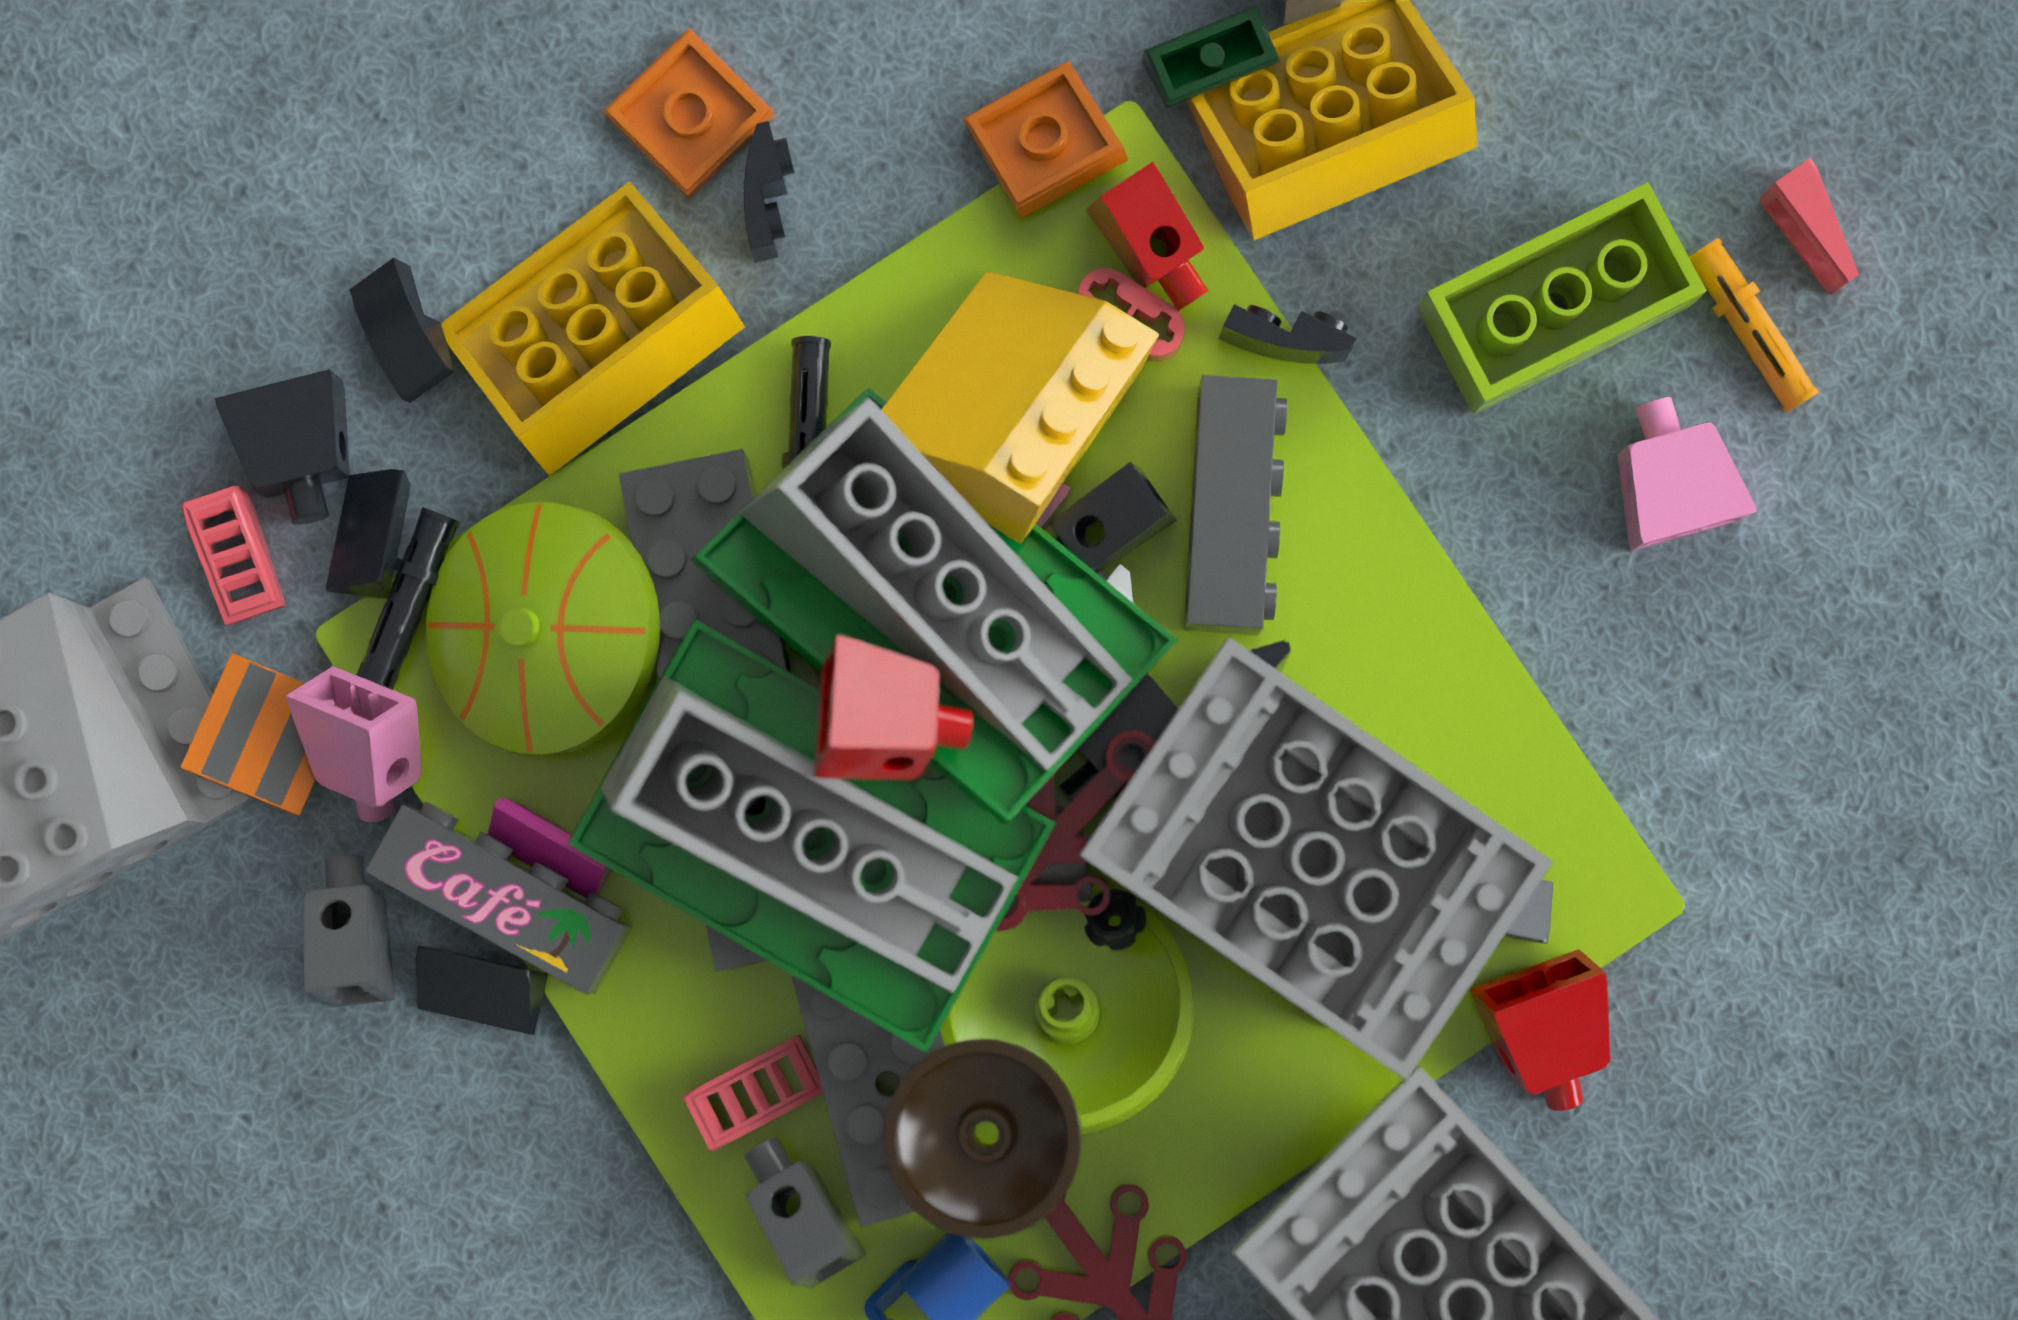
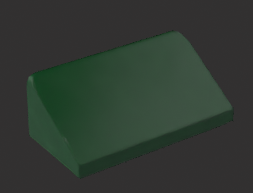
[1142,5,1280,108]

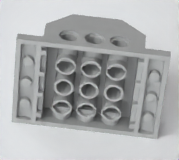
[0,577,254,941]
[1079,637,1553,1080]
[1229,1067,1659,1320]

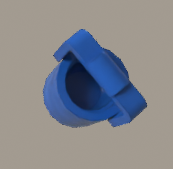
[864,1232,1012,1320]

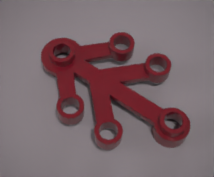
[996,731,1154,931]
[1008,1183,1187,1320]

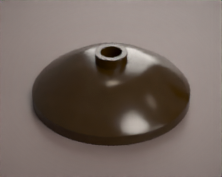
[884,1038,1082,1239]

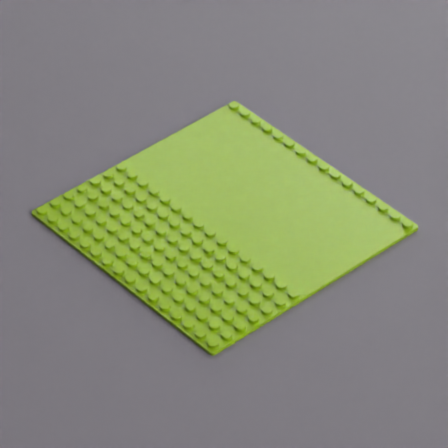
[316,101,1685,1320]

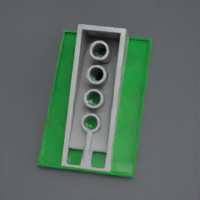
[690,388,1178,823]
[567,618,1056,1053]

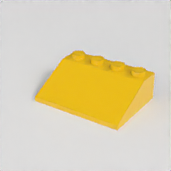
[1186,0,1478,241]
[441,181,745,476]
[881,271,1160,544]

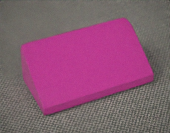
[488,797,612,899]

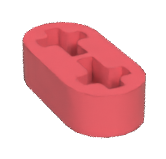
[1078,268,1185,362]

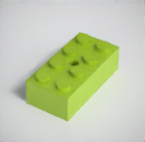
[1417,182,1707,415]

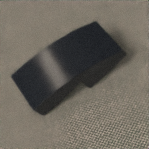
[744,121,795,263]
[349,257,455,403]
[1219,304,1357,364]

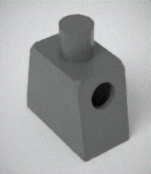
[303,855,395,1007]
[744,1137,866,1288]

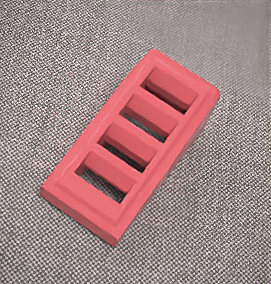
[1759,158,1859,295]
[180,485,286,626]
[683,1035,823,1152]

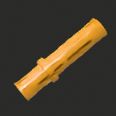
[1689,238,1820,413]

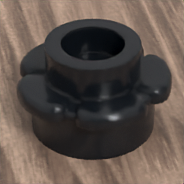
[1084,889,1147,951]

